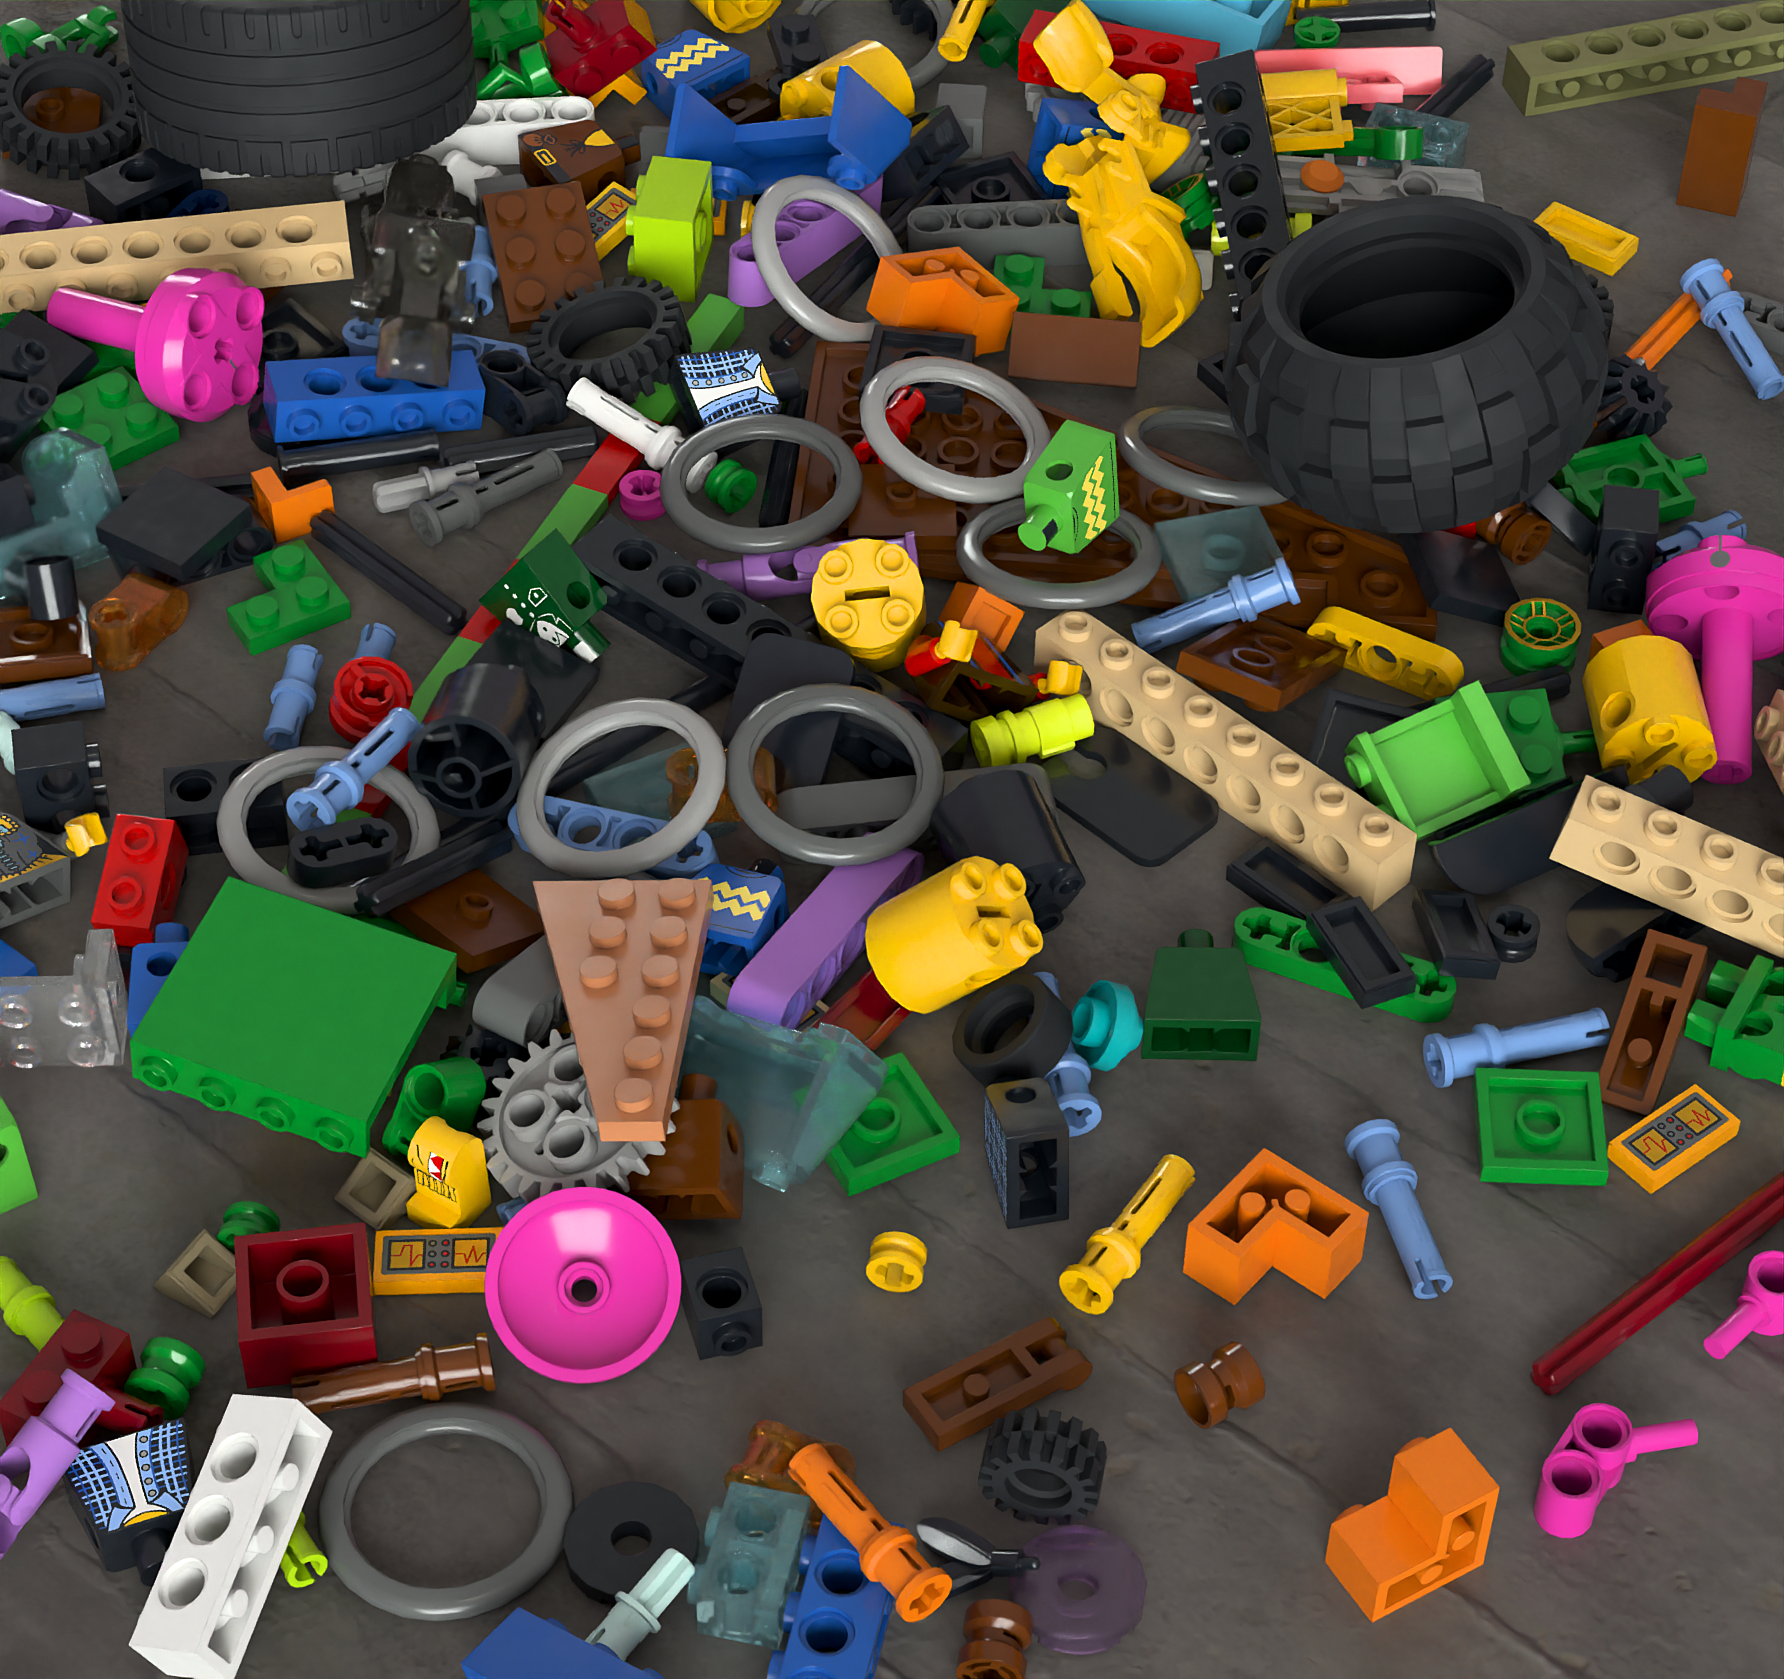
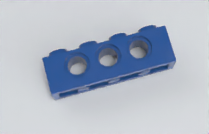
[263,350,486,443]
[767,1513,905,1679]

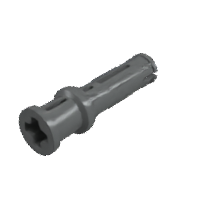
[409,448,564,547]

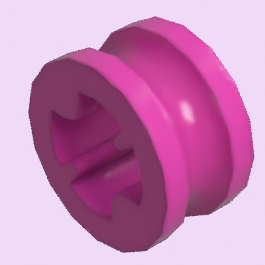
[619,470,666,521]

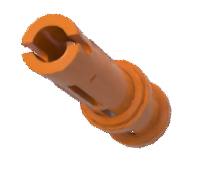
[788,1443,952,1622]

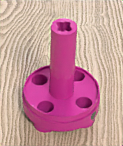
[47,268,264,422]
[1645,535,1784,785]

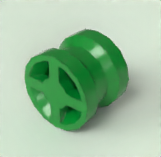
[1292,16,1341,49]
[123,1337,206,1420]

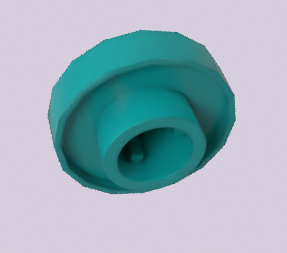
[1071,980,1144,1072]

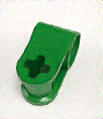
[382,1056,486,1158]

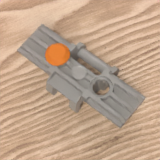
[1251,153,1485,219]

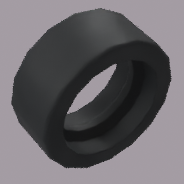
[952,973,1073,1088]

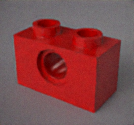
[91,814,189,948]

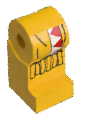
[406,1116,492,1229]

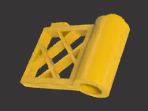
[1261,68,1354,152]

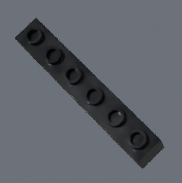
[1190,49,1294,322]

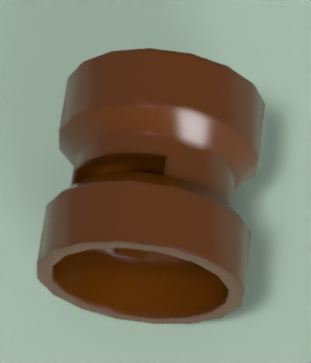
[1475,502,1552,566]
[1174,1341,1266,1429]
[956,1599,1034,1679]

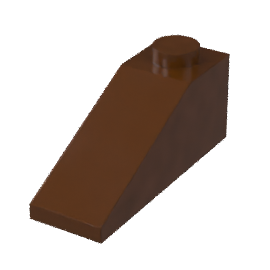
[1599,929,1708,1117]

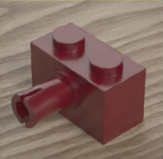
[544,0,658,99]
[0,1309,164,1448]

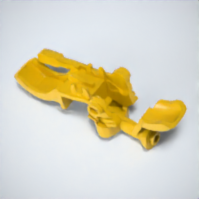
[1033,0,1204,348]

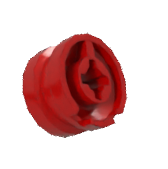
[328,656,413,745]

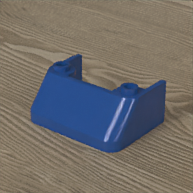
[665,65,912,201]

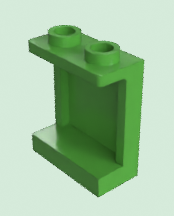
[1344,680,1531,842]

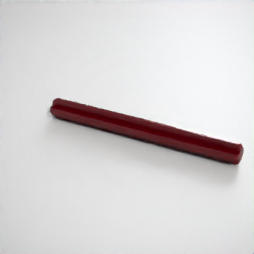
[1530,1171,1784,1395]

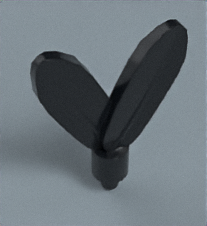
[917,1517,1041,1600]

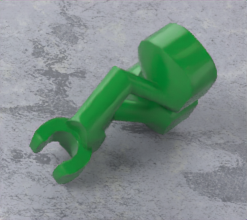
[0,5,119,60]
[477,42,568,100]

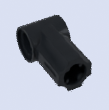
[4,550,80,620]

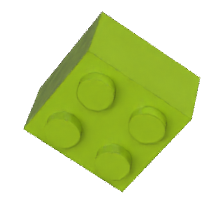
[626,156,714,303]

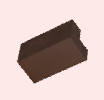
[1676,76,1768,217]
[1008,312,1143,389]

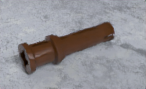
[291,1332,497,1415]

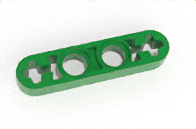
[1232,907,1457,1023]

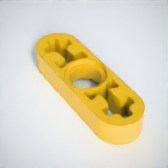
[1307,606,1464,700]

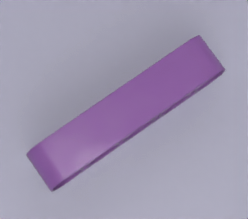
[728,173,883,307]
[726,832,925,1039]

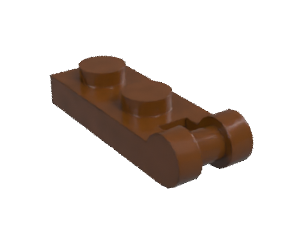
[903,1317,1093,1452]

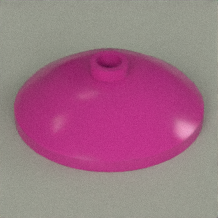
[485,1187,681,1384]

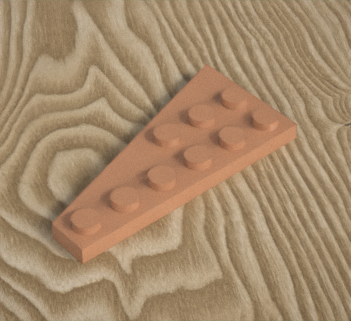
[532,878,714,1141]

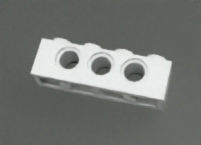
[129,1394,333,1679]

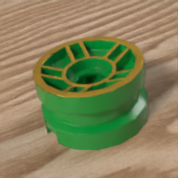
[1160,173,1221,239]
[1499,597,1581,676]

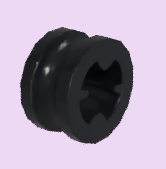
[1486,904,1541,963]

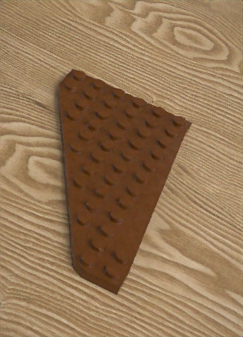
[788,341,1437,642]

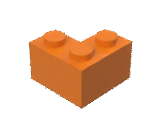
[866,247,1020,357]
[1183,1148,1369,1306]
[1325,1427,1500,1623]

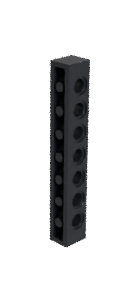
[571,514,969,779]

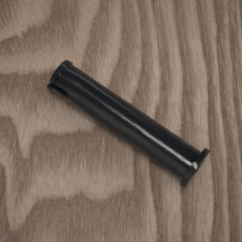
[1293,0,1436,33]
[276,427,440,488]

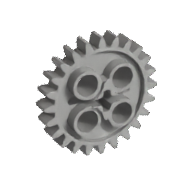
[477,1029,680,1205]

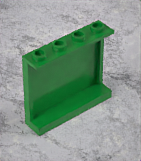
[130,876,457,1159]

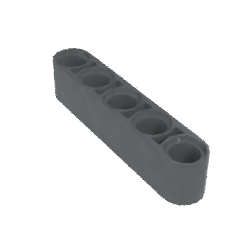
[906,199,1090,270]
[770,763,1059,865]
[472,871,661,1048]

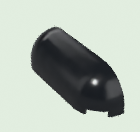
[1427,765,1630,895]
[1566,882,1706,983]

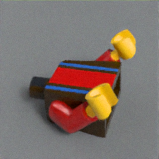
[904,620,1083,722]

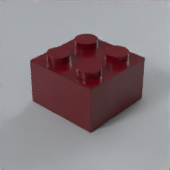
[234,1222,379,1389]

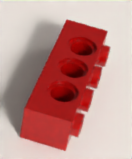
[1018,9,1220,115]

